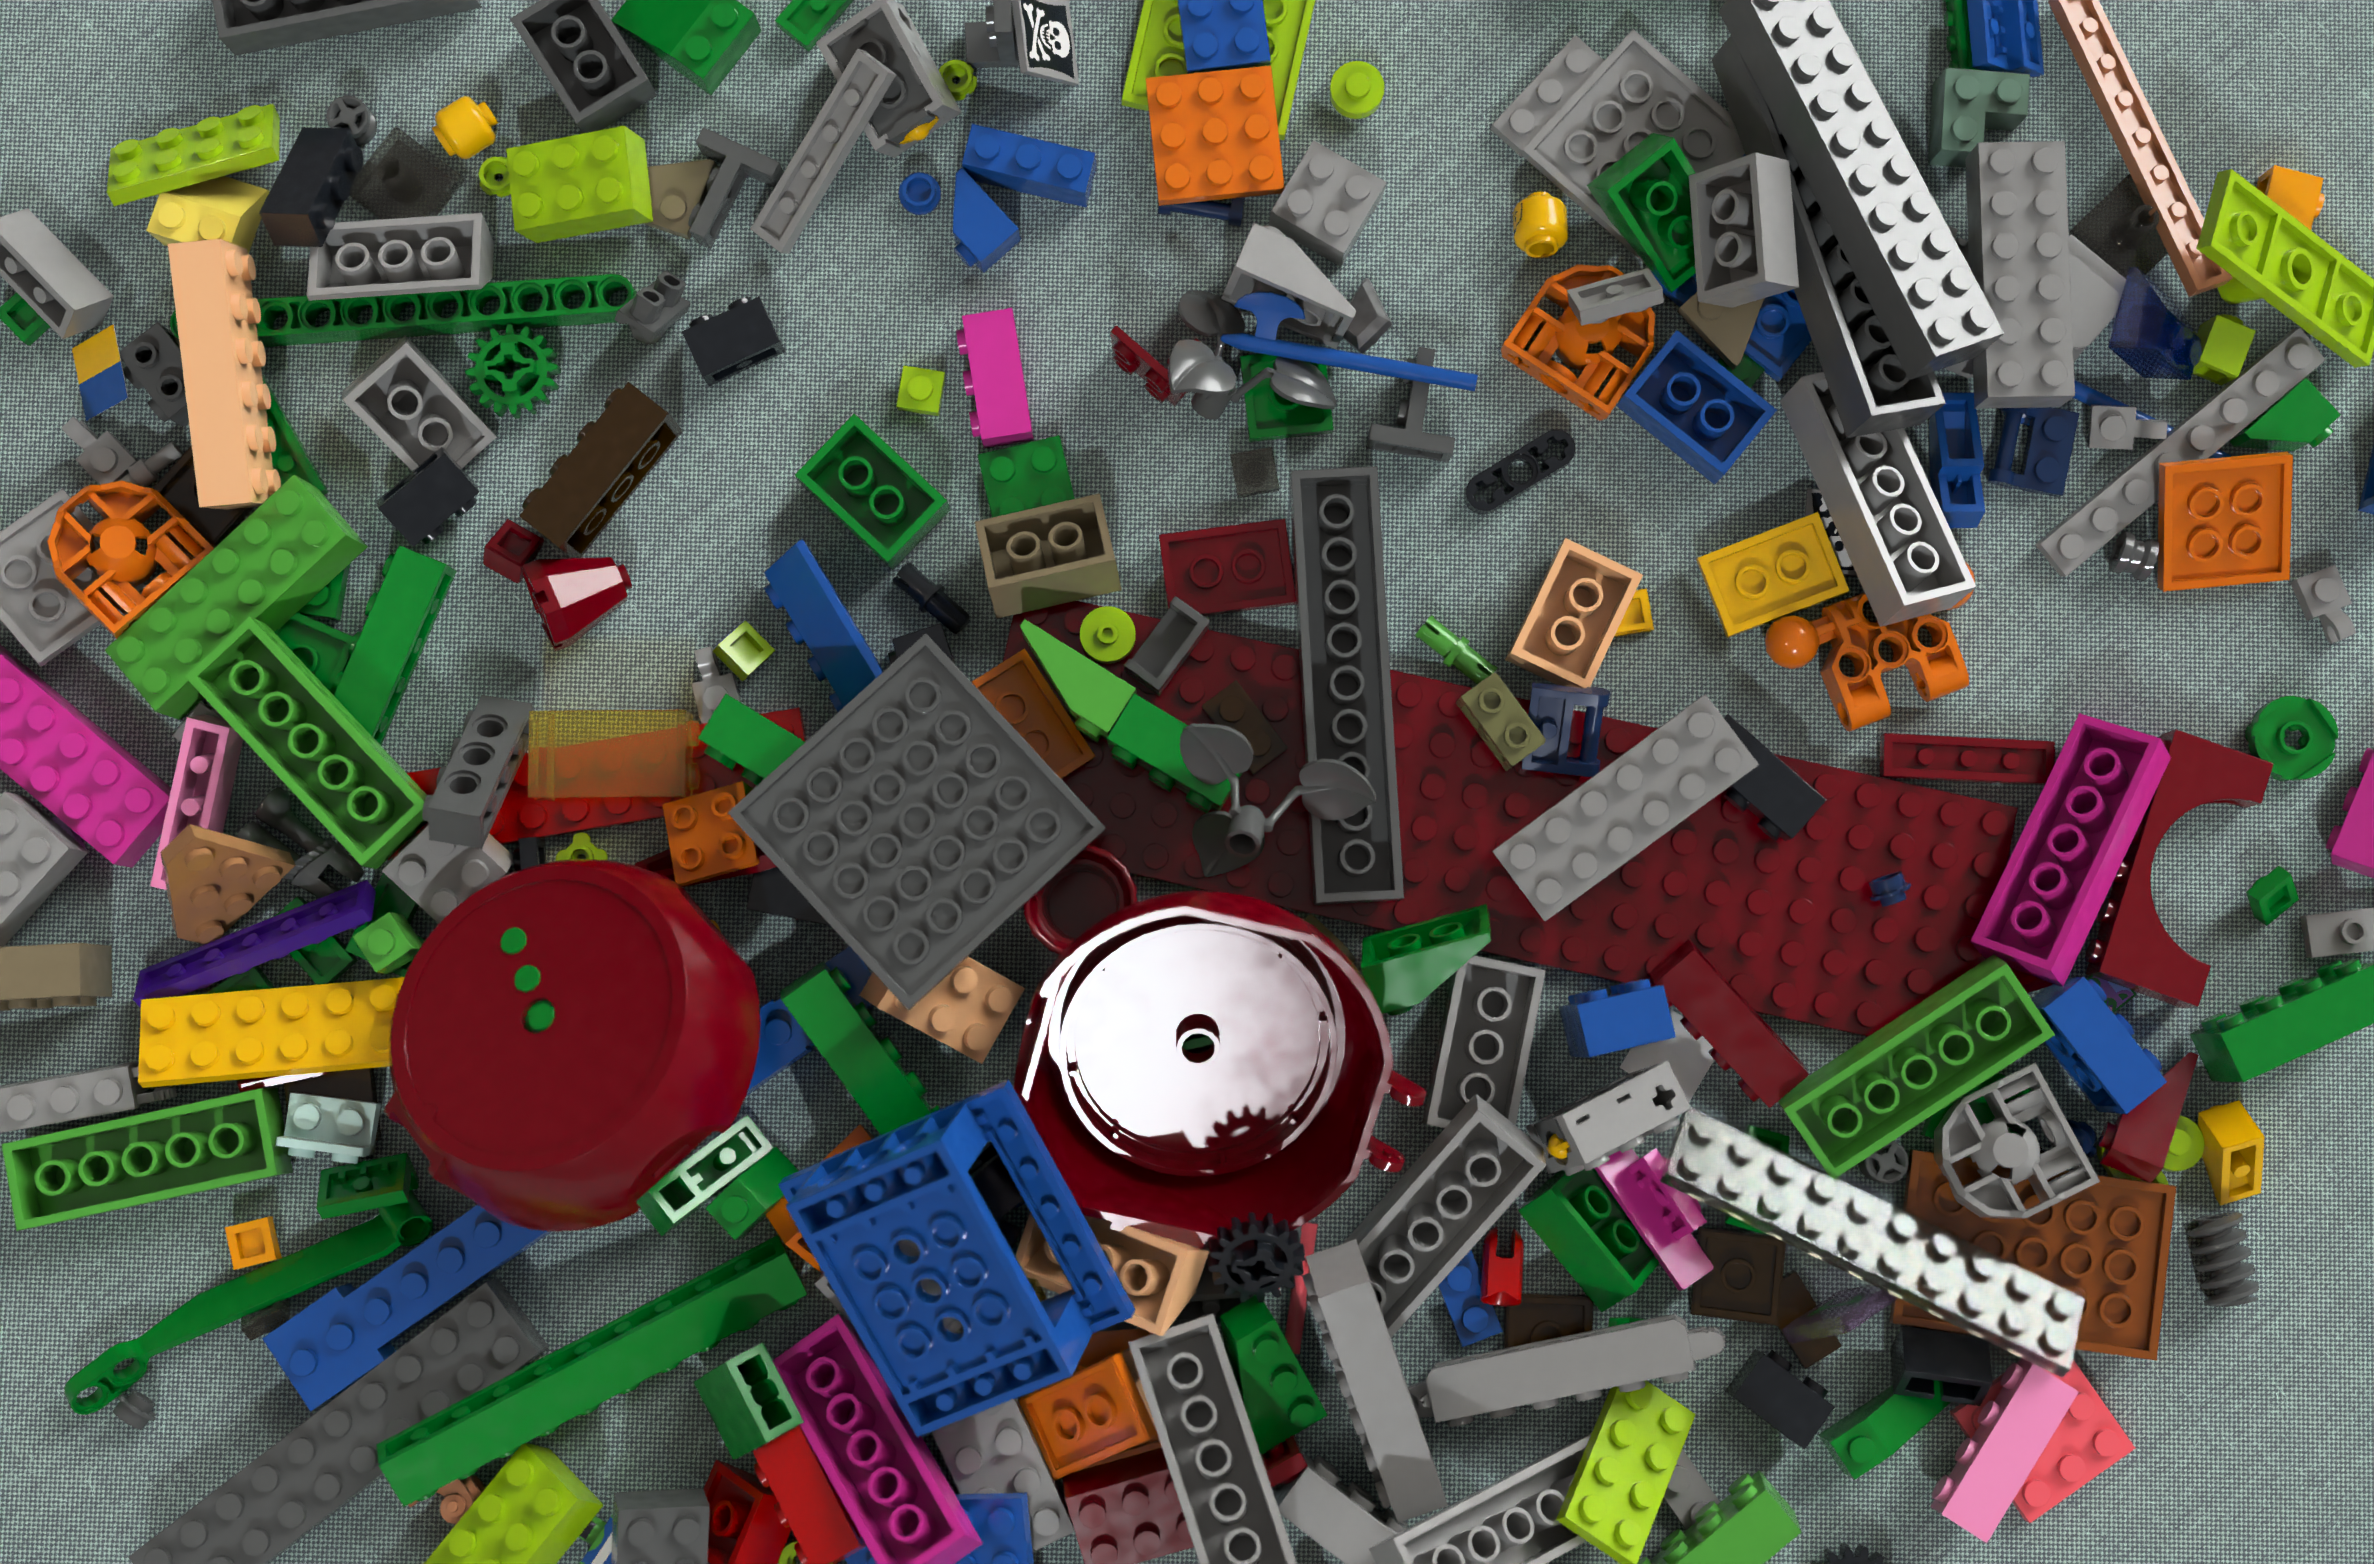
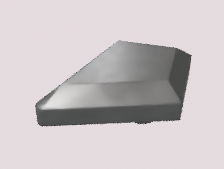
[1342,278,1392,354]

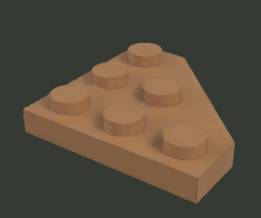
[161,824,296,944]

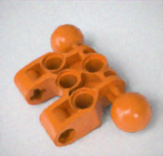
[1765,562,1975,732]

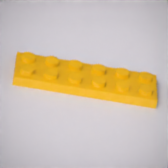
[138,977,404,1088]

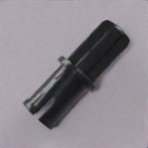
[893,562,970,634]

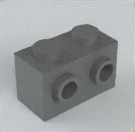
[119,322,189,427]

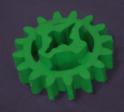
[465,324,561,419]

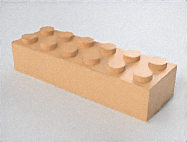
[168,239,281,510]

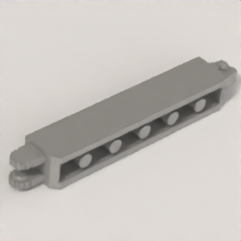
[0,1061,177,1133]
[1408,1313,1726,1427]

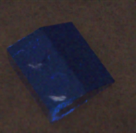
[2108,267,2202,380]

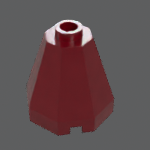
[522,557,632,651]

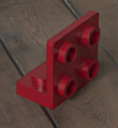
[1110,326,1200,406]

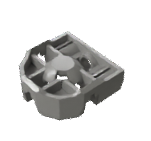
[1934,1062,2100,1219]

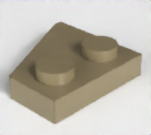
[642,159,717,240]
[1677,292,1764,370]

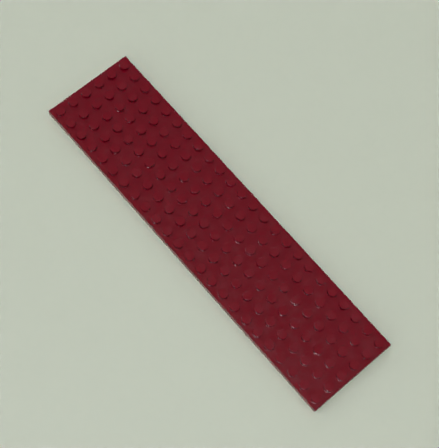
[1003,601,2018,1037]

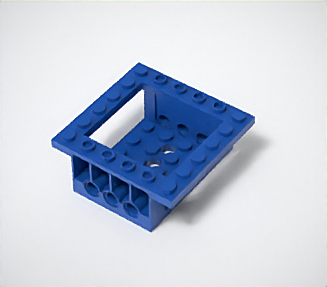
[778,1080,1135,1437]

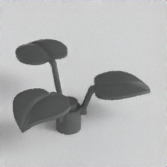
[1168,290,1336,420]
[1180,724,1376,877]

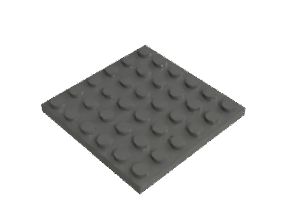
[728,633,1106,1010]

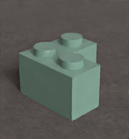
[1928,67,2030,168]

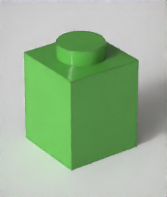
[352,912,423,974]

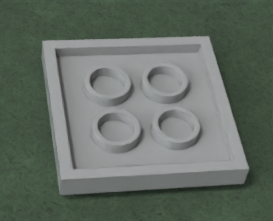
[0,488,146,668]

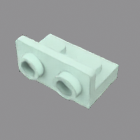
[276,1092,381,1164]

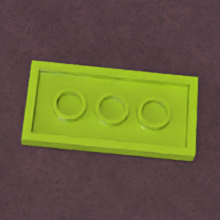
[107,103,280,206]
[1556,1380,1696,1564]

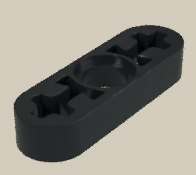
[1464,429,1575,515]

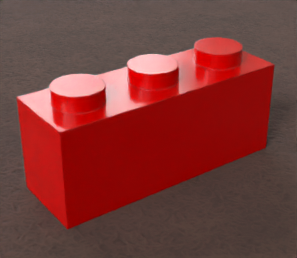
[753,1425,867,1564]

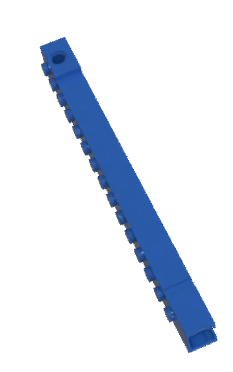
[262,946,875,1411]

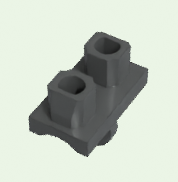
[614,271,691,345]

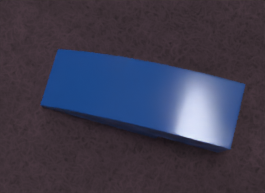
[1929,393,1985,528]

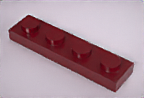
[1879,733,2055,785]

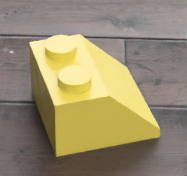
[146,176,270,254]

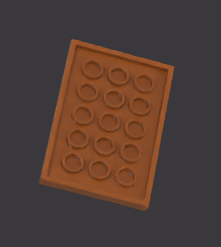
[1890,1149,2177,1361]

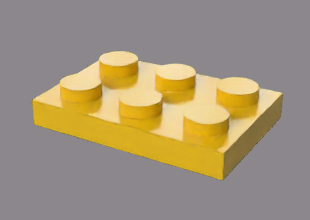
[1696,512,1849,638]

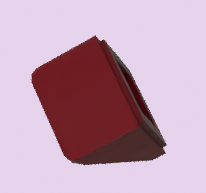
[483,519,544,584]

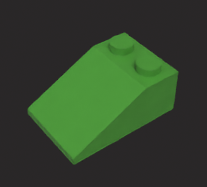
[1020,619,1137,742]

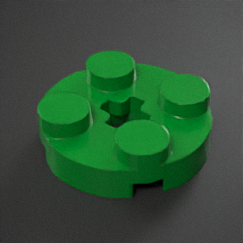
[2245,696,2338,781]

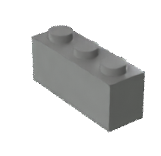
[0,208,114,339]

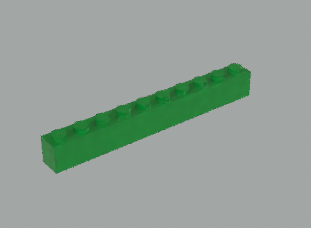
[377,1235,807,1507]

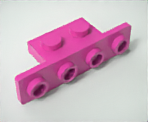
[1595,1148,1713,1291]

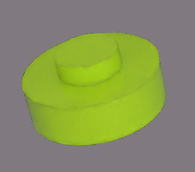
[1329,61,1385,119]
[1080,606,1136,664]
[2162,1115,2204,1172]

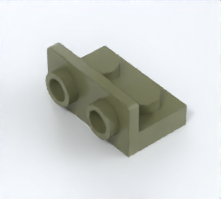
[1456,673,1545,771]

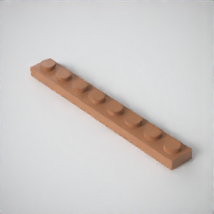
[2048,0,2233,297]

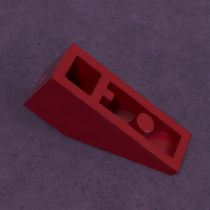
[2098,1052,2199,1183]

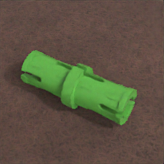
[1415,615,1498,684]

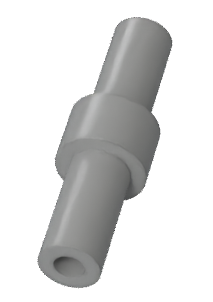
[119,441,183,487]

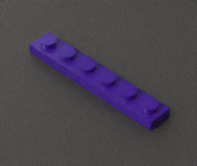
[133,880,376,1008]

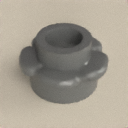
[113,1390,156,1430]

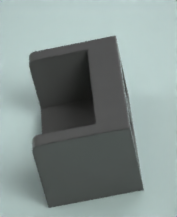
[1124,596,1210,696]

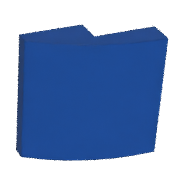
[1967,0,2044,77]

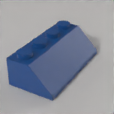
[764,539,883,712]

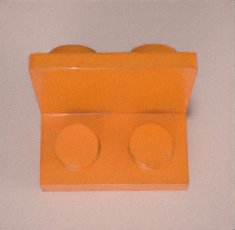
[662,781,760,886]

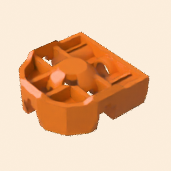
[1501,264,1655,421]
[47,480,214,639]

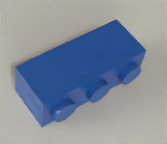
[962,124,1097,208]

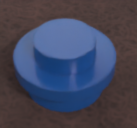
[899,172,941,215]

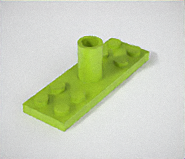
[2196,169,2374,368]

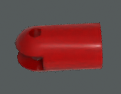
[1480,1227,1524,1307]

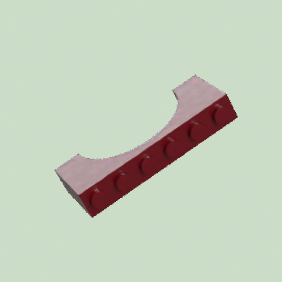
[2085,729,2274,1008]

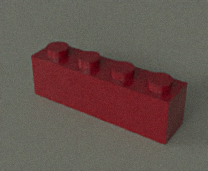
[1650,939,1809,1108]

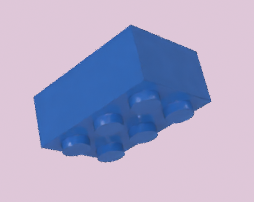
[1616,330,1777,485]
[2031,977,2167,1114]
[1559,979,1676,1057]

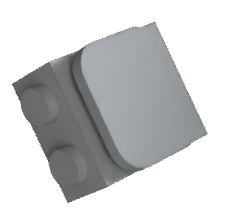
[2069,234,2136,361]

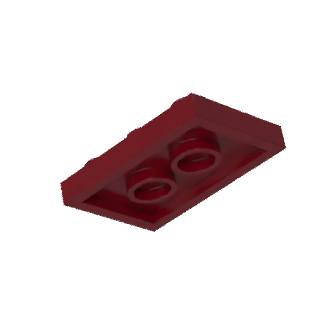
[1159,519,1296,616]

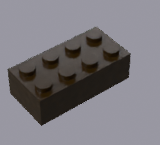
[519,382,683,558]

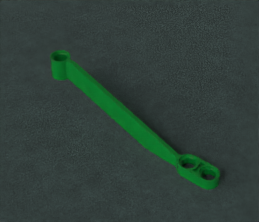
[64,1190,433,1415]

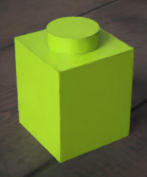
[2183,314,2256,386]

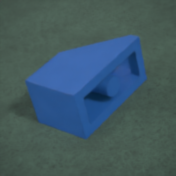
[953,168,1021,273]

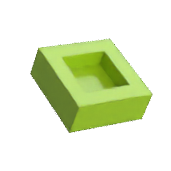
[896,365,946,416]
[713,620,776,682]

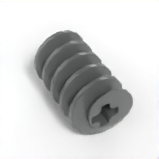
[2188,1212,2259,1307]

